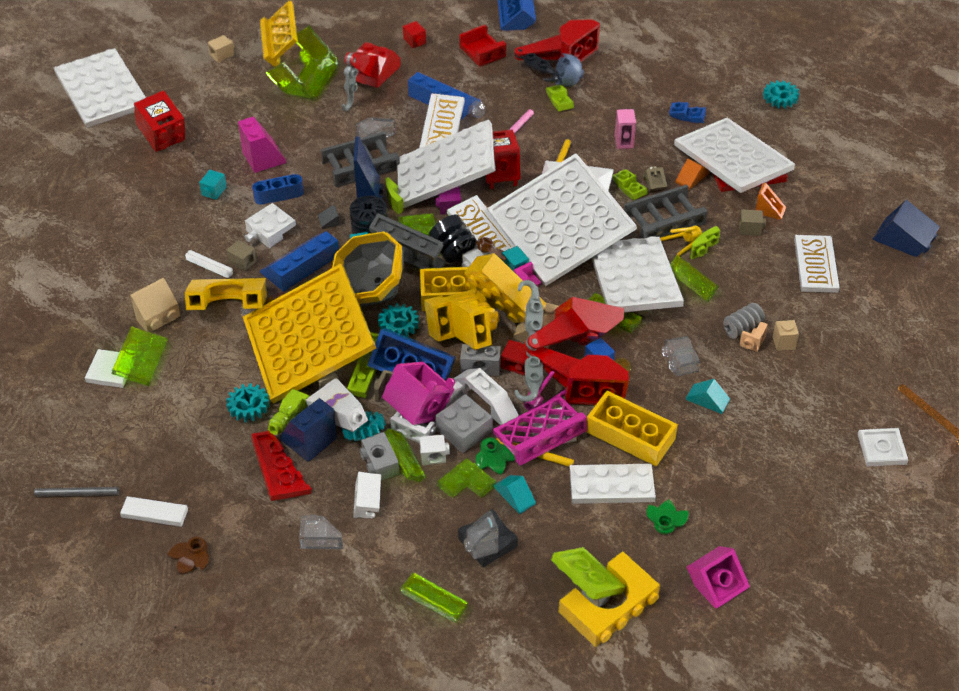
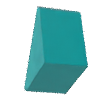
[686,379,730,414]
[494,475,536,514]

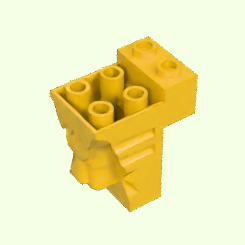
[424,288,499,350]

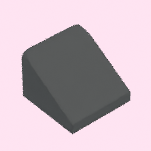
[318,205,339,229]

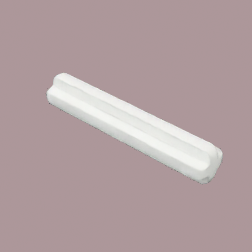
[185,250,233,278]

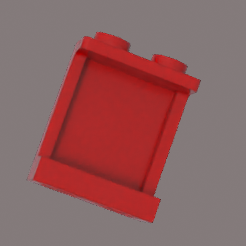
[459,24,507,67]

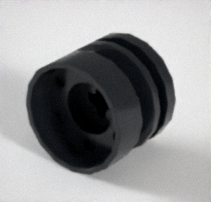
[349,195,388,234]
[428,214,477,263]

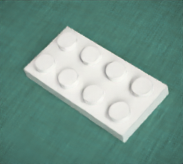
[569,464,655,504]

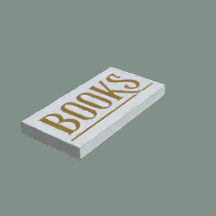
[420,93,465,148]
[447,195,515,254]
[794,235,839,293]

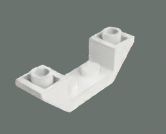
[454,368,519,425]

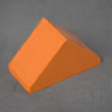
[675,159,710,190]
[755,183,786,220]

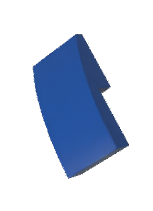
[669,102,706,123]

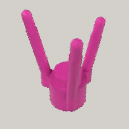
[523,371,565,411]

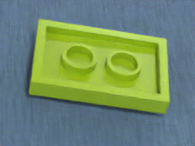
[551,547,626,600]

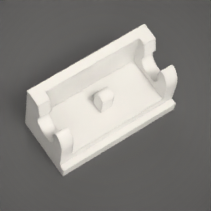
[390,411,437,443]
[353,472,381,518]

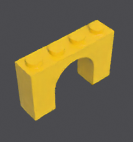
[185,278,267,310]
[559,552,660,647]

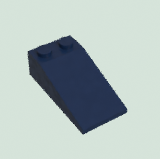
[354,136,384,200]

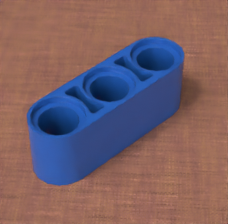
[252,174,304,205]

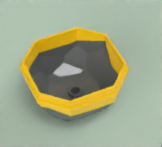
[332,231,404,307]

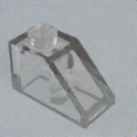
[356,117,395,138]
[464,511,498,559]
[299,515,344,549]

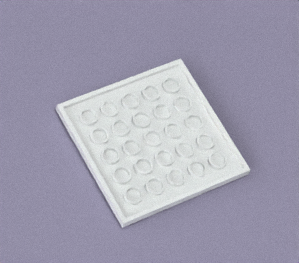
[487,154,637,286]

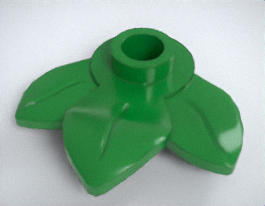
[475,437,515,475]
[646,499,689,534]

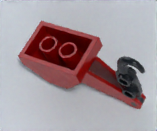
[514,19,600,83]

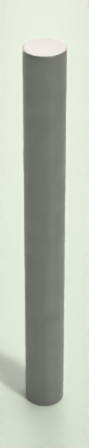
[34,487,119,497]

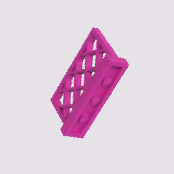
[493,396,587,466]

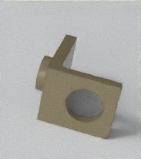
[374,370,393,402]

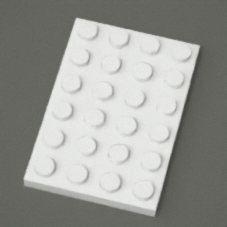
[54,48,146,128]
[674,118,795,193]
[398,120,495,208]
[591,237,684,312]

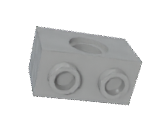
[460,344,501,376]
[359,432,399,480]

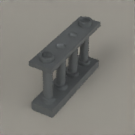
[321,131,400,188]
[624,185,708,239]
[369,213,445,269]

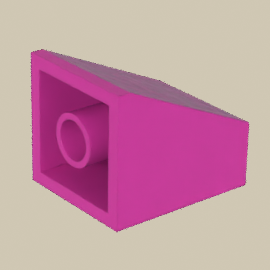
[238,117,286,173]

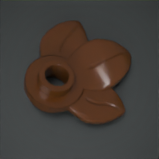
[476,237,506,260]
[167,537,209,574]

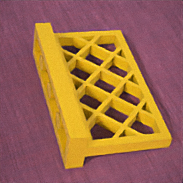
[260,0,298,67]

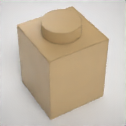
[208,35,234,63]
[772,320,799,351]

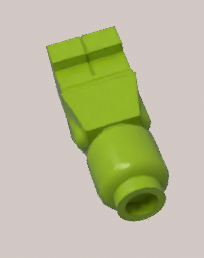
[268,389,309,435]

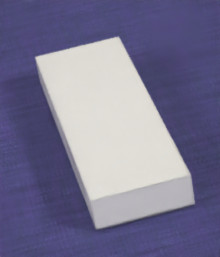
[120,496,188,527]

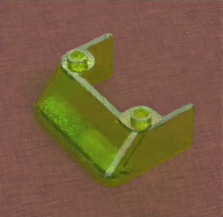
[266,26,338,99]

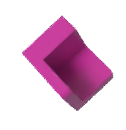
[513,262,541,287]

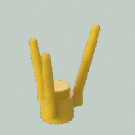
[660,225,702,256]

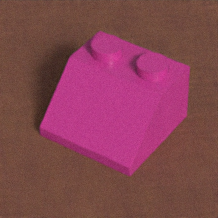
[687,546,750,608]

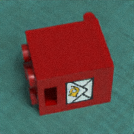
[134,90,186,152]
[484,130,521,189]

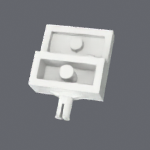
[245,203,296,248]

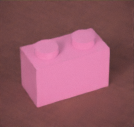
[615,109,636,149]

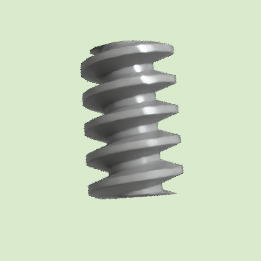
[723,303,765,339]

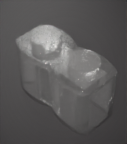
[662,336,700,376]

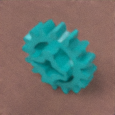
[763,80,800,109]
[378,303,419,337]
[226,383,270,422]
[341,411,386,441]

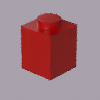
[403,21,426,48]

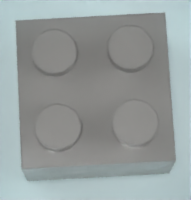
[436,394,493,453]

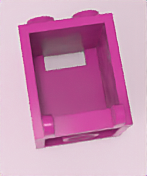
[382,362,455,425]

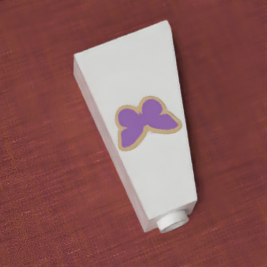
[306,378,368,431]

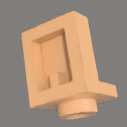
[740,322,768,352]

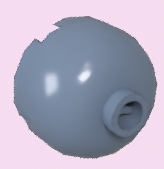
[555,53,584,87]

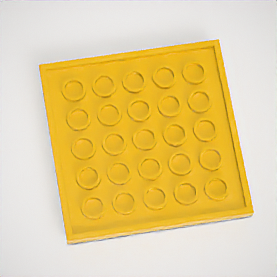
[243,264,376,404]

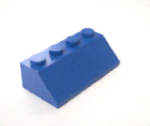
[498,0,536,31]
[408,72,480,120]
[260,231,339,292]
[367,328,456,381]

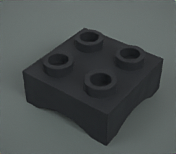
[458,508,518,568]

